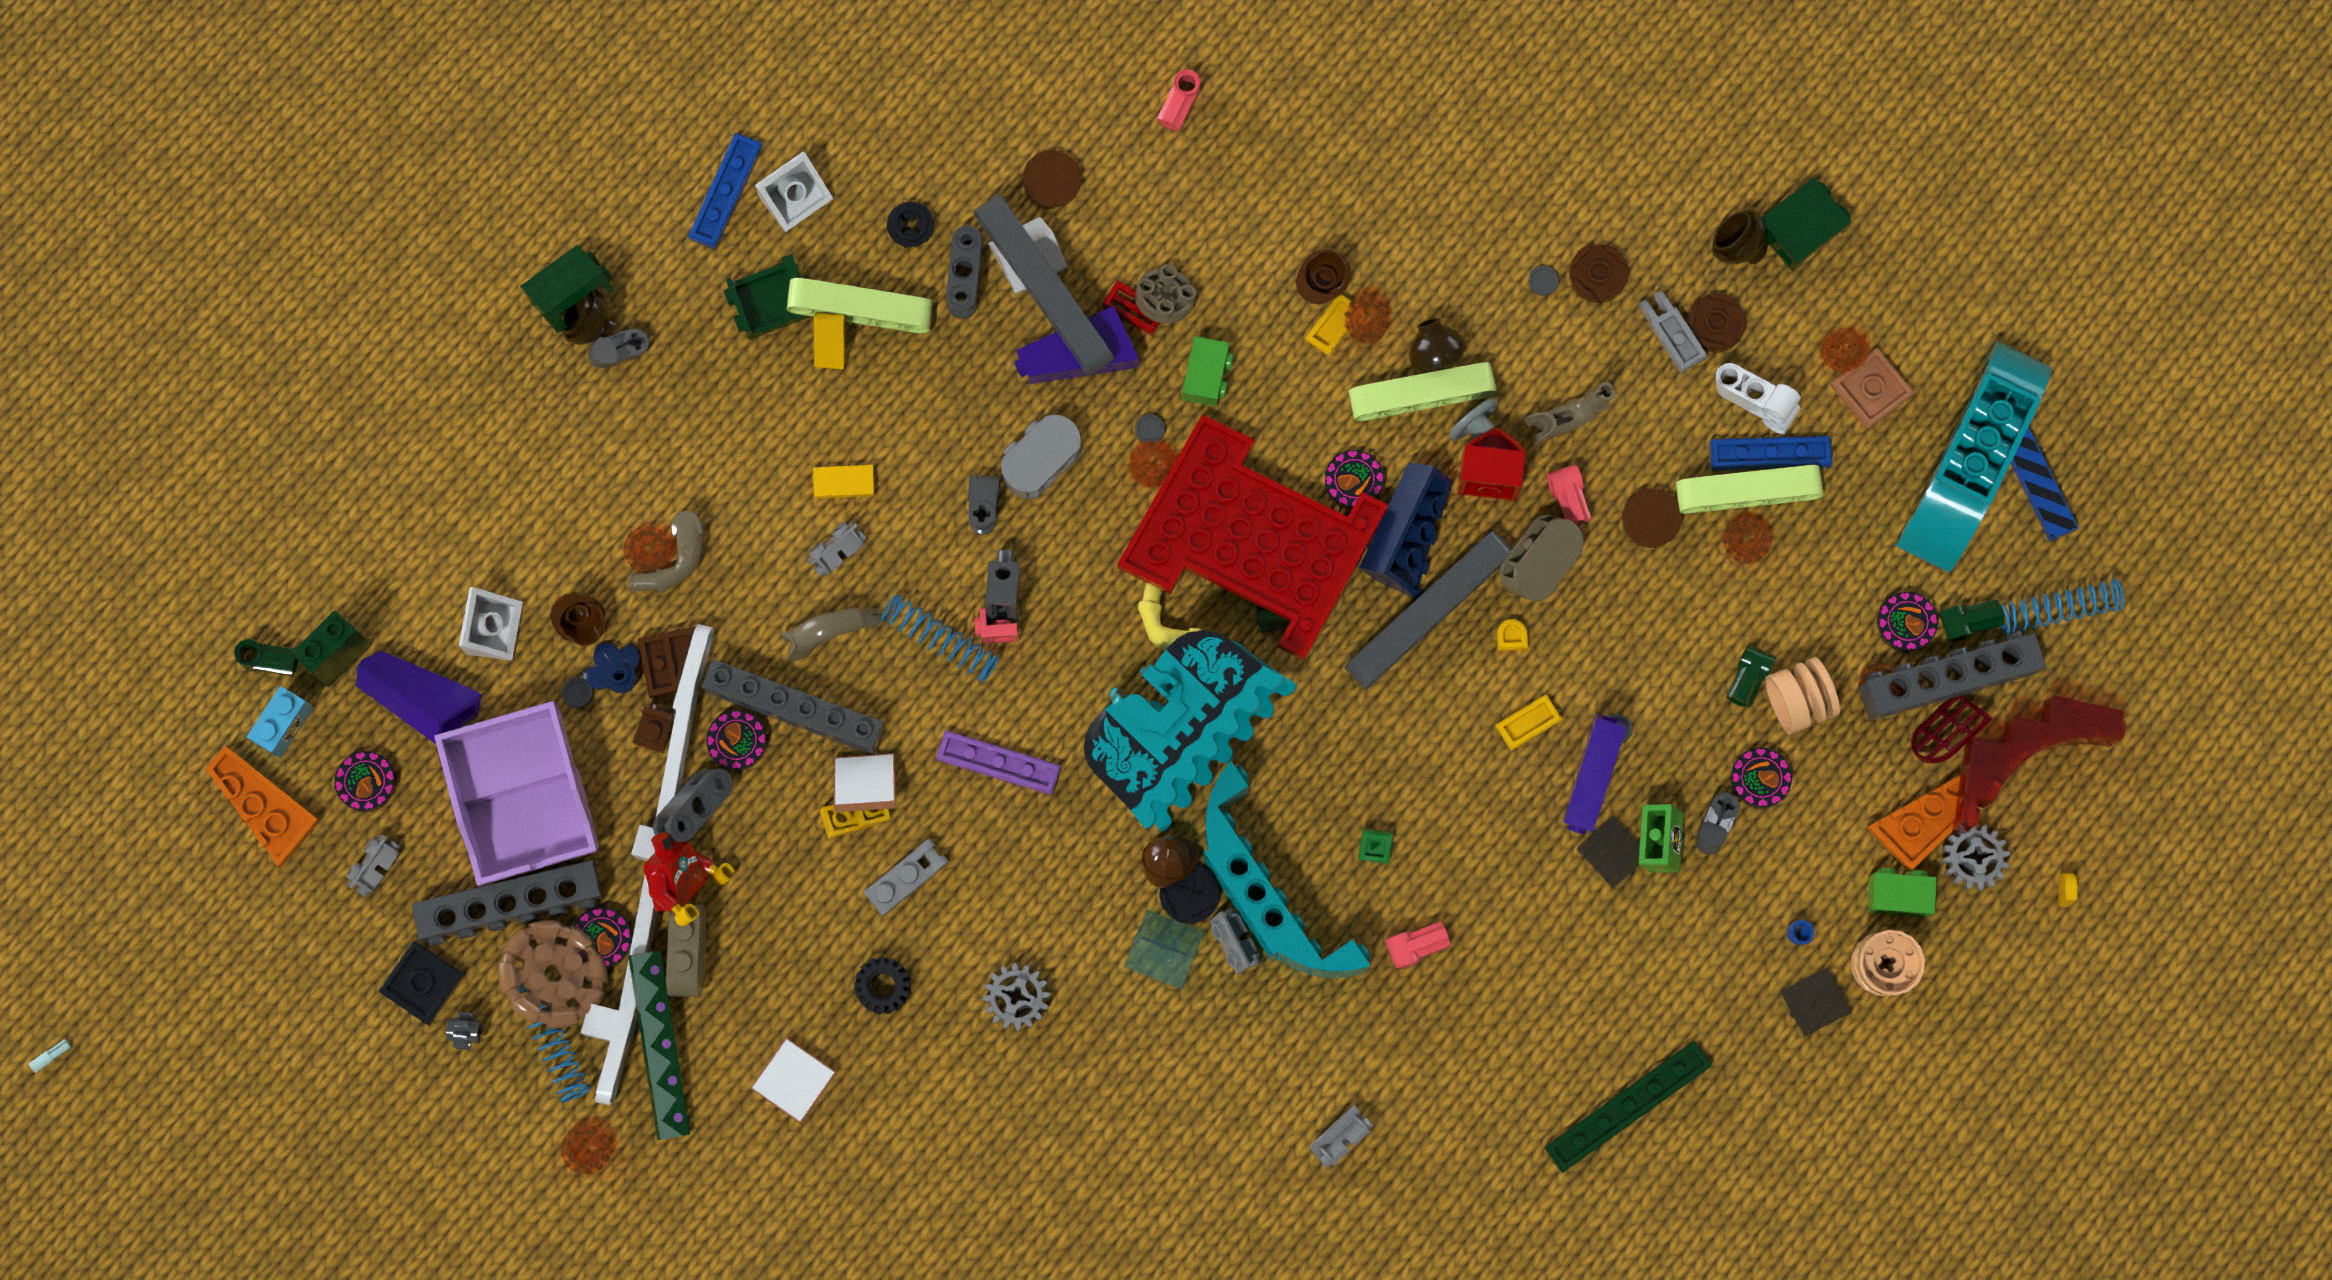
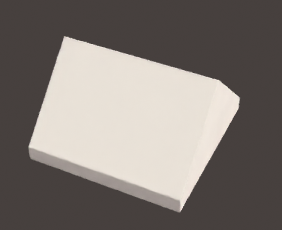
[755,151,833,232]
[988,217,1068,295]
[459,587,523,661]

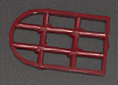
[1911,695,1992,764]

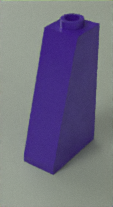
[1014,306,1139,384]
[356,651,482,744]
[1563,712,1626,834]

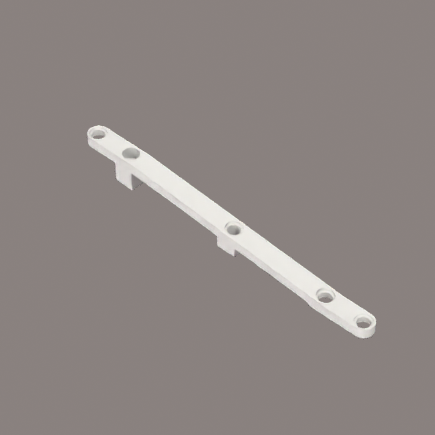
[581,624,714,1106]

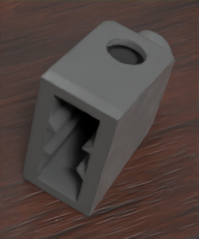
[985,550,1020,626]

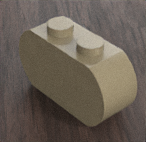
[1500,515,1584,601]
[666,904,706,997]

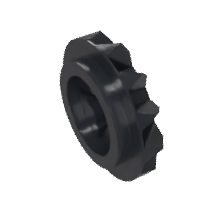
[887,202,934,248]

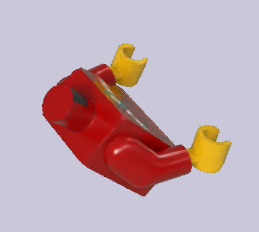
[644,832,735,926]

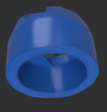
[1786,920,1814,945]

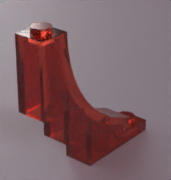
[1952,695,2126,834]

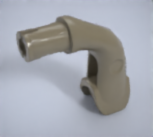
[1524,382,1615,446]
[629,511,704,593]
[779,608,881,661]

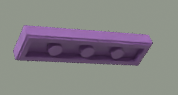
[936,730,1061,796]

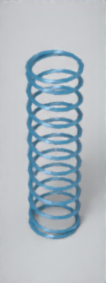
[2000,578,2125,635]
[881,594,999,683]
[518,984,591,1103]

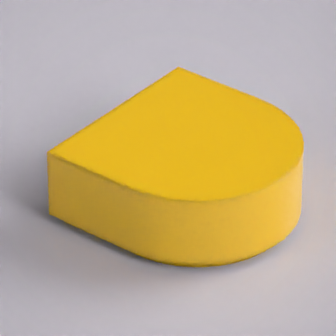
[1496,619,1528,651]
[2058,873,2078,907]

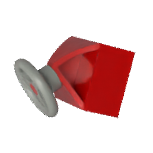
[1449,398,1525,501]

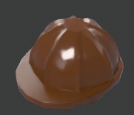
[1295,249,1351,305]
[550,592,606,646]
[1141,836,1200,888]

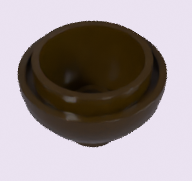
[1712,210,1767,264]
[562,289,617,345]
[1409,318,1468,371]

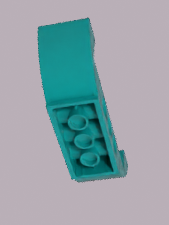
[1896,340,2052,573]
[1204,761,1371,978]

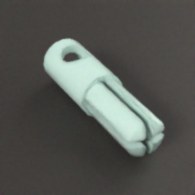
[28,1039,71,1073]

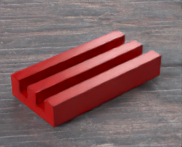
[1102,280,1161,336]

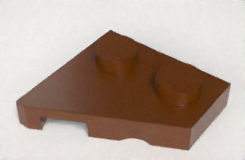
[638,626,696,699]

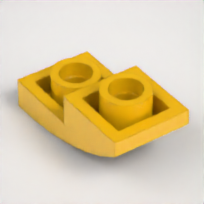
[820,805,891,839]

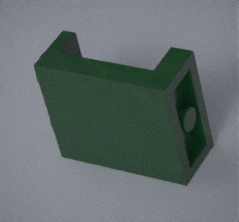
[1761,177,1852,272]
[520,244,615,334]
[723,254,812,340]
[292,611,372,687]

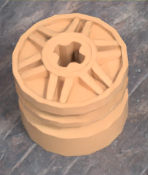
[1765,657,1840,735]
[1851,930,1925,996]

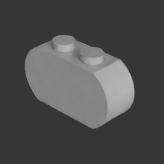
[1001,415,1081,499]

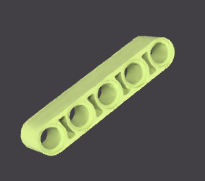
[787,278,933,333]
[1348,362,1497,421]
[1675,465,1824,514]

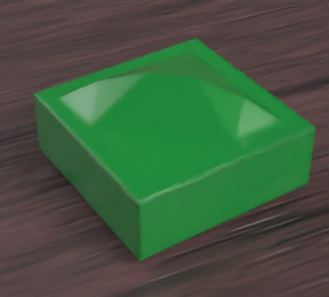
[1358,828,1393,864]

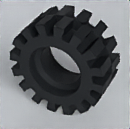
[854,957,911,1015]

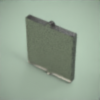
[1576,815,1640,889]
[1780,967,1852,1037]

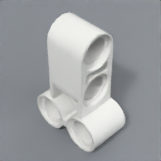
[1716,363,1801,434]

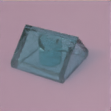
[1125,910,1205,990]

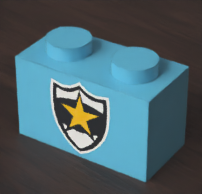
[247,686,314,759]

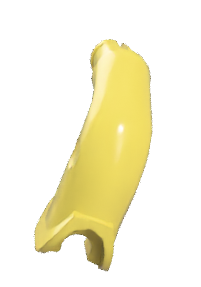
[1138,583,1202,651]

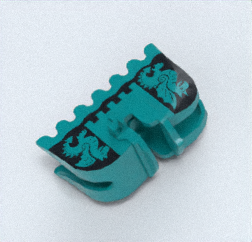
[1084,630,1297,832]

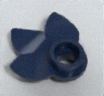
[582,643,640,693]

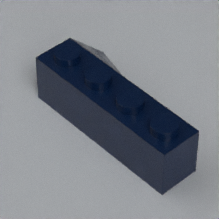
[1359,462,1452,599]

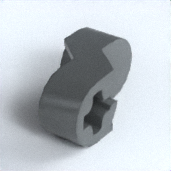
[588,329,649,368]
[1695,793,1740,855]

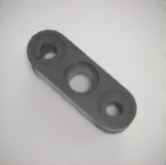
[946,225,983,319]
[653,769,733,842]

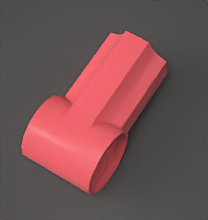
[1157,69,1200,132]
[1546,465,1592,526]
[1384,921,1451,970]

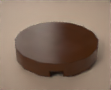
[1023,150,1081,209]
[1569,244,1628,303]
[1687,293,1746,353]
[1621,488,1682,548]

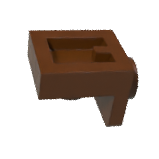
[633,703,674,754]

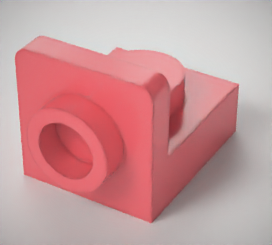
[974,608,1019,644]

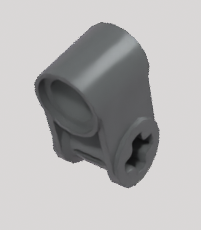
[968,475,1000,535]

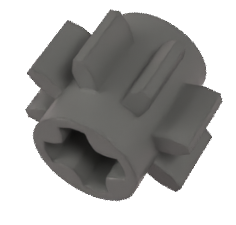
[446,1011,482,1050]

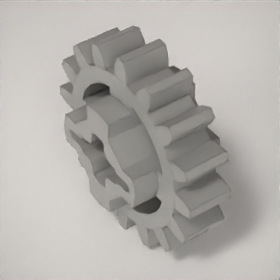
[1941,824,2010,891]
[983,963,1050,1031]

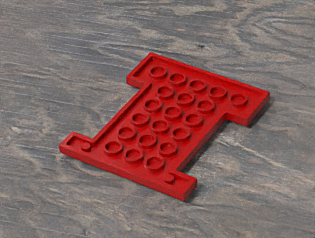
[1117,415,1389,661]

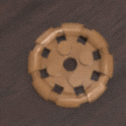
[498,920,608,1028]

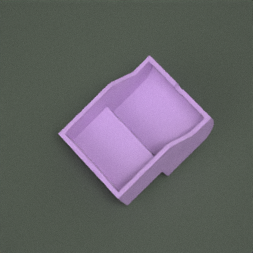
[434,701,599,886]

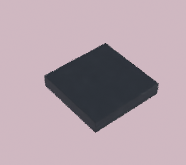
[378,940,465,1026]

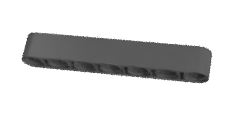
[973,194,1114,376]
[1344,530,1513,690]

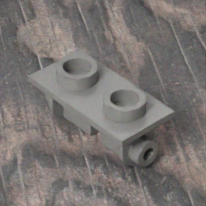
[806,522,867,577]
[346,834,401,897]
[1209,908,1261,975]
[1309,1105,1373,1168]

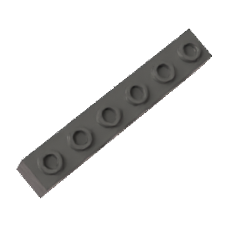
[1858,632,2047,721]
[702,659,886,755]
[412,860,605,946]

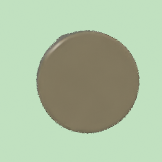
[1135,264,1196,323]

